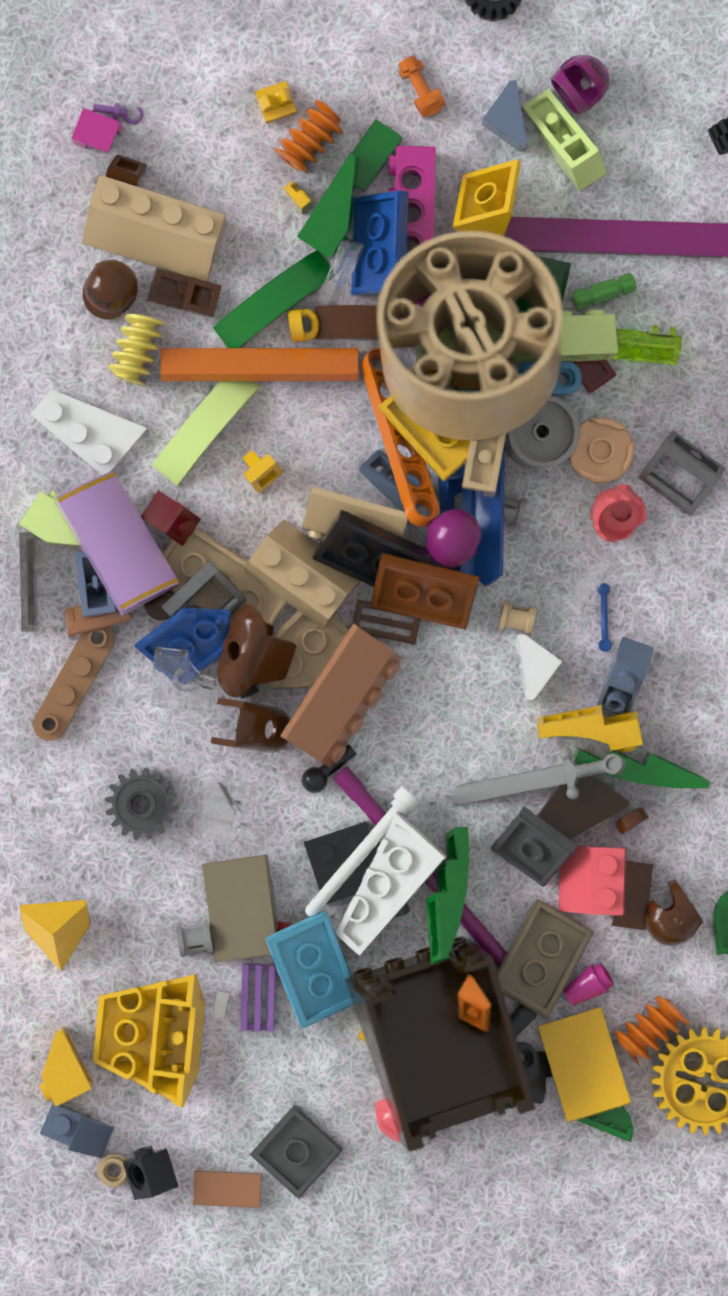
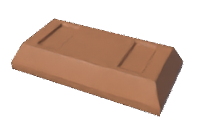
[64,605,132,637]

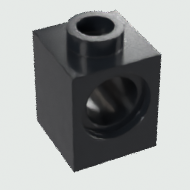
[123,1145,179,1200]

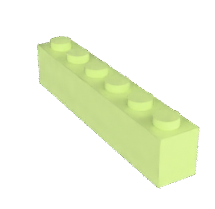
[415,310,618,363]

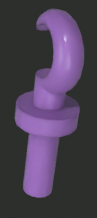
[93,103,143,125]

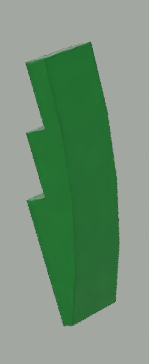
[572,747,711,788]
[426,827,469,965]

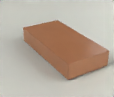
[193,1170,261,1208]

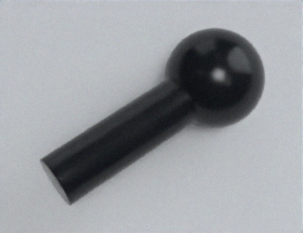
[301,744,357,793]

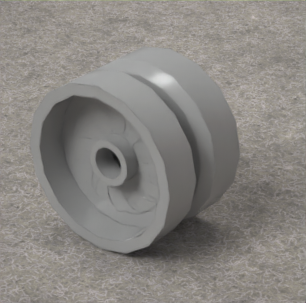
[505,396,580,469]

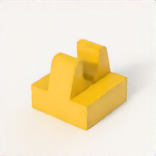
[255,81,297,124]
[242,450,283,494]

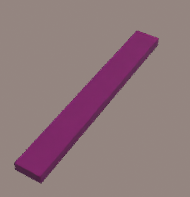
[504,217,728,258]

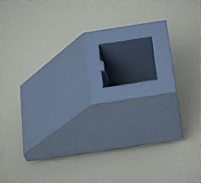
[596,637,654,714]

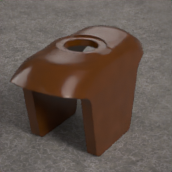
[217,604,296,698]
[211,698,291,753]

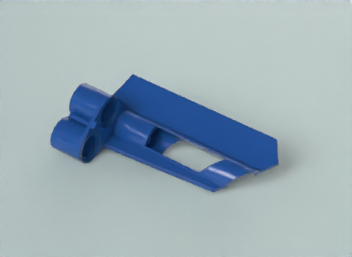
[403,442,505,586]

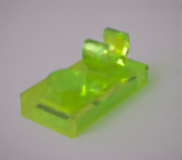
[613,325,682,365]

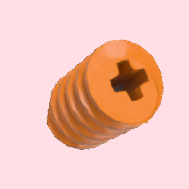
[273,100,344,174]
[615,995,689,1066]

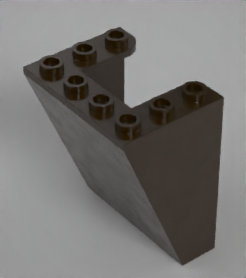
[345,937,535,1152]

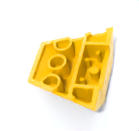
[92,974,205,1108]

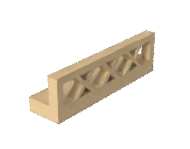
[462,360,519,498]

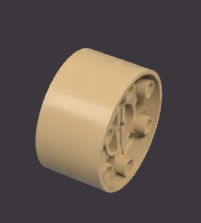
[377,231,562,440]

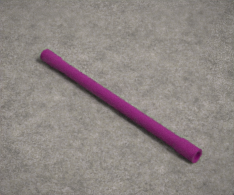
[332,766,507,968]

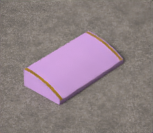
[56,471,180,616]

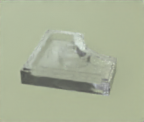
[152,647,220,713]

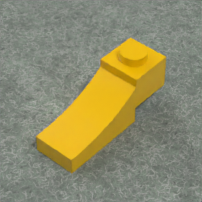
[537,705,643,753]

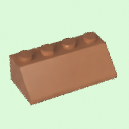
[280,624,402,767]

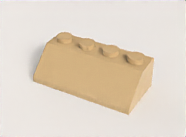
[82,175,227,281]

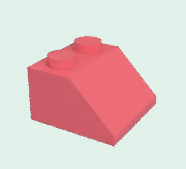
[559,845,627,915]

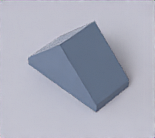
[482,80,527,152]
[75,551,116,618]

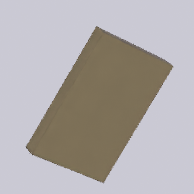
[202,854,278,962]
[497,899,594,1019]

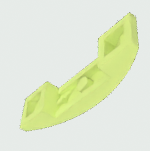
[152,381,261,486]

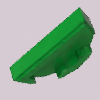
[576,1106,634,1142]

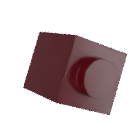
[141,490,201,546]

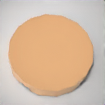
[569,418,634,483]

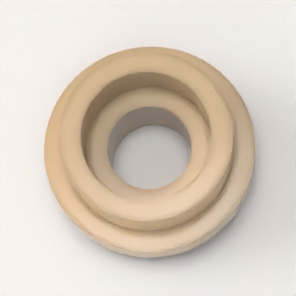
[98,1153,128,1187]

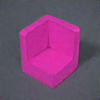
[72,108,123,153]

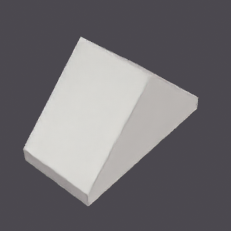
[516,634,562,701]

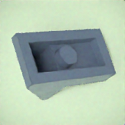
[40,1102,114,1158]

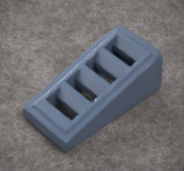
[359,449,422,512]

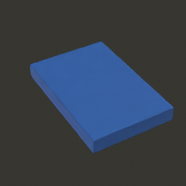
[351,190,409,296]

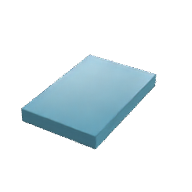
[265,910,353,1029]

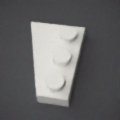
[30,389,148,475]

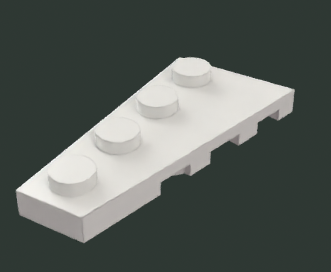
[335,812,447,956]

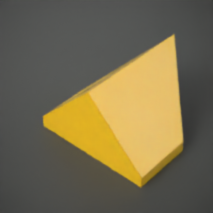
[20,900,90,971]

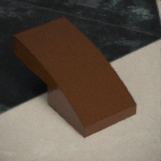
[147,268,222,318]
[314,305,379,340]

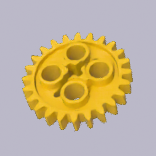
[650,1026,728,1135]

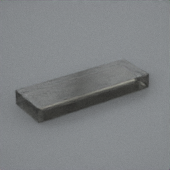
[19,532,38,633]

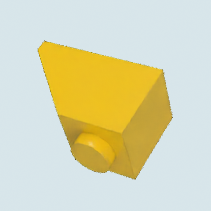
[40,1026,94,1107]

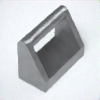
[638,430,726,516]
[161,561,247,617]

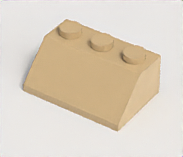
[302,486,408,541]
[245,519,360,629]

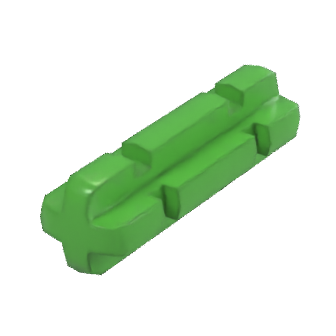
[572,273,636,310]

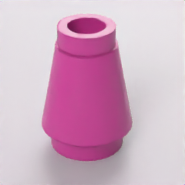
[563,962,614,1006]

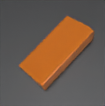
[458,974,491,1032]

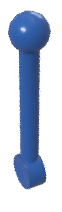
[597,583,612,652]

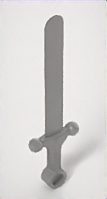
[451,747,625,806]

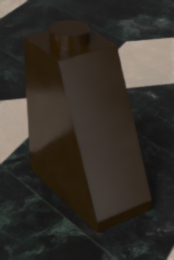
[537,763,630,839]

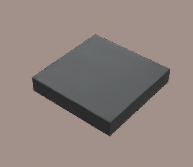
[491,806,578,887]
[250,1105,343,1199]

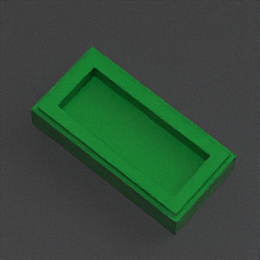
[352,119,403,192]

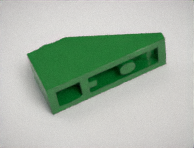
[297,153,359,259]

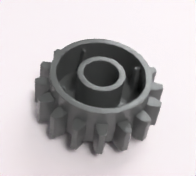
[105,768,178,840]

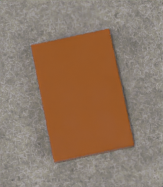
[370,553,479,630]

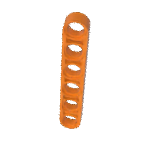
[360,348,439,527]

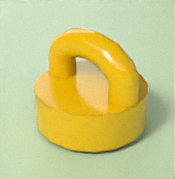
[288,308,319,343]

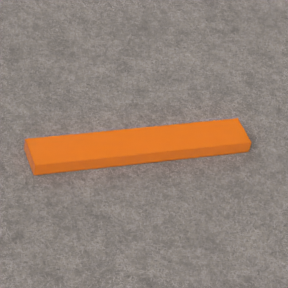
[160,348,358,381]

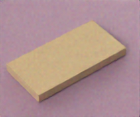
[162,528,287,627]

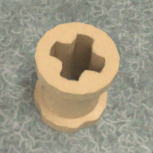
[498,600,537,636]

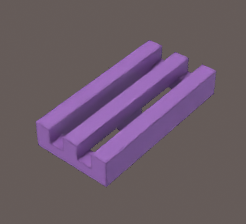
[241,964,276,1032]

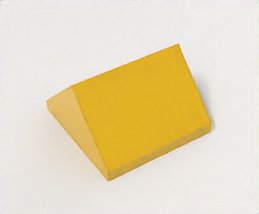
[453,159,521,236]

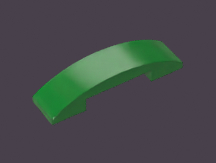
[213,250,337,348]

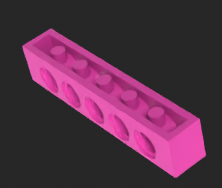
[388,146,436,347]

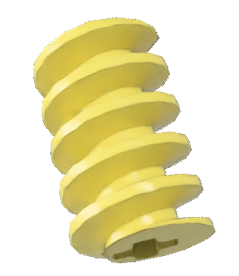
[108,314,166,387]

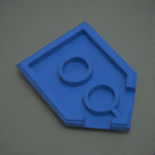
[135,608,231,686]

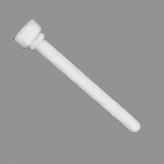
[305,786,421,917]

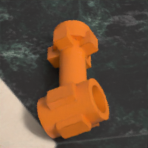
[398,55,446,118]

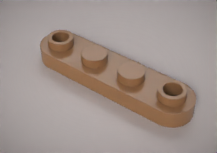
[33,626,115,741]

